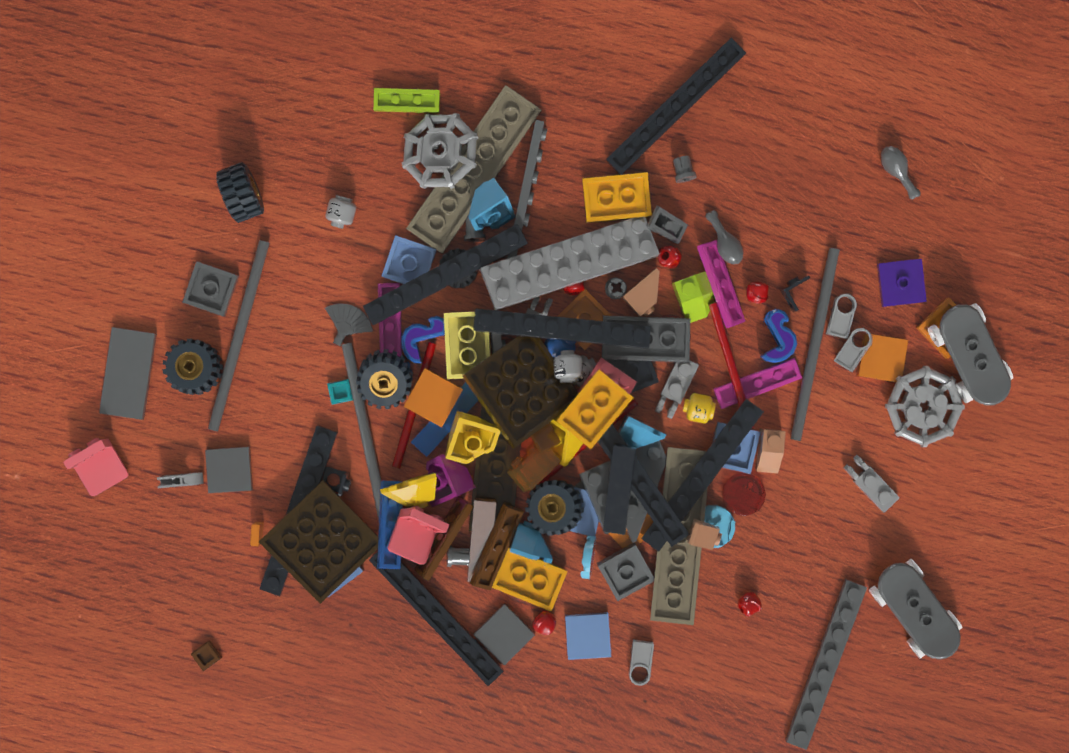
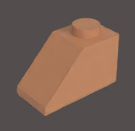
[622,268,659,317]
[756,428,786,474]
[687,519,722,550]

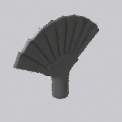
[325,304,373,346]

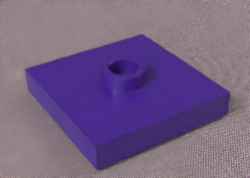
[877,259,927,307]

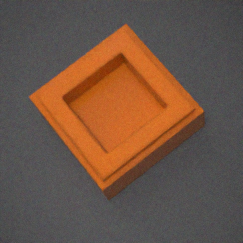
[250,522,264,547]

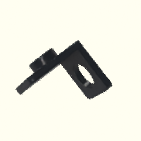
[781,275,810,312]
[322,467,352,496]

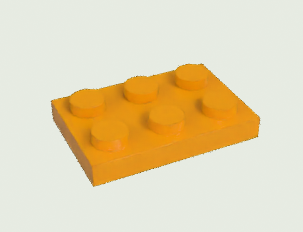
[582,172,652,223]
[556,369,633,449]
[492,547,568,611]

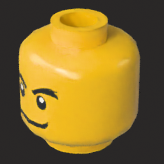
[683,393,716,424]

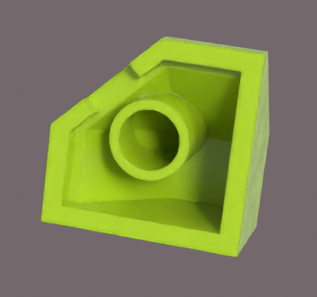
[672,271,715,323]

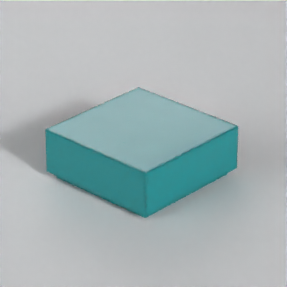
[327,379,353,405]

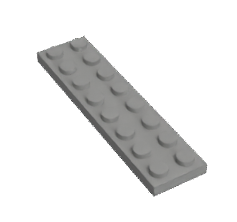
[480,217,659,310]

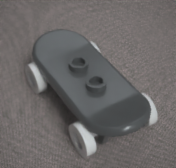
[928,303,1013,405]
[869,559,963,659]

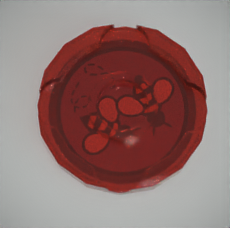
[722,473,766,516]

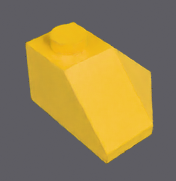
[445,411,500,464]
[547,414,583,467]
[380,473,437,508]

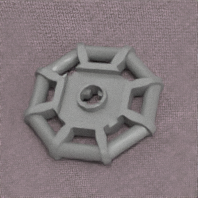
[401,113,479,189]
[885,366,965,447]

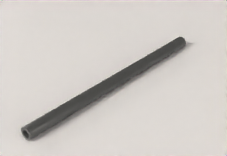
[208,240,270,431]
[790,248,840,441]
[341,343,381,520]

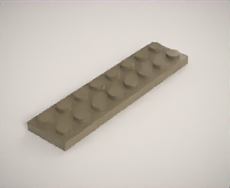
[406,85,541,254]
[650,447,708,625]

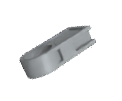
[826,294,857,339]
[834,328,873,373]
[157,472,204,488]
[628,639,654,686]

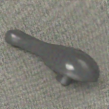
[880,146,921,200]
[705,210,744,264]

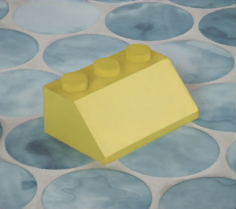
[444,312,491,379]

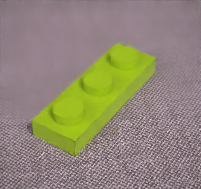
[373,88,440,113]

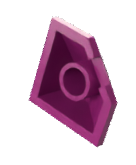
[426,454,476,507]

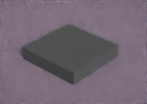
[183,261,239,317]
[205,447,253,493]
[597,542,654,601]
[474,603,535,666]

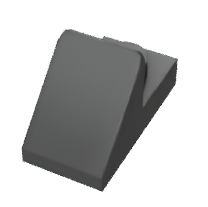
[647,206,688,244]

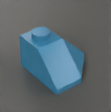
[468,178,516,231]
[618,415,666,448]
[510,520,553,563]

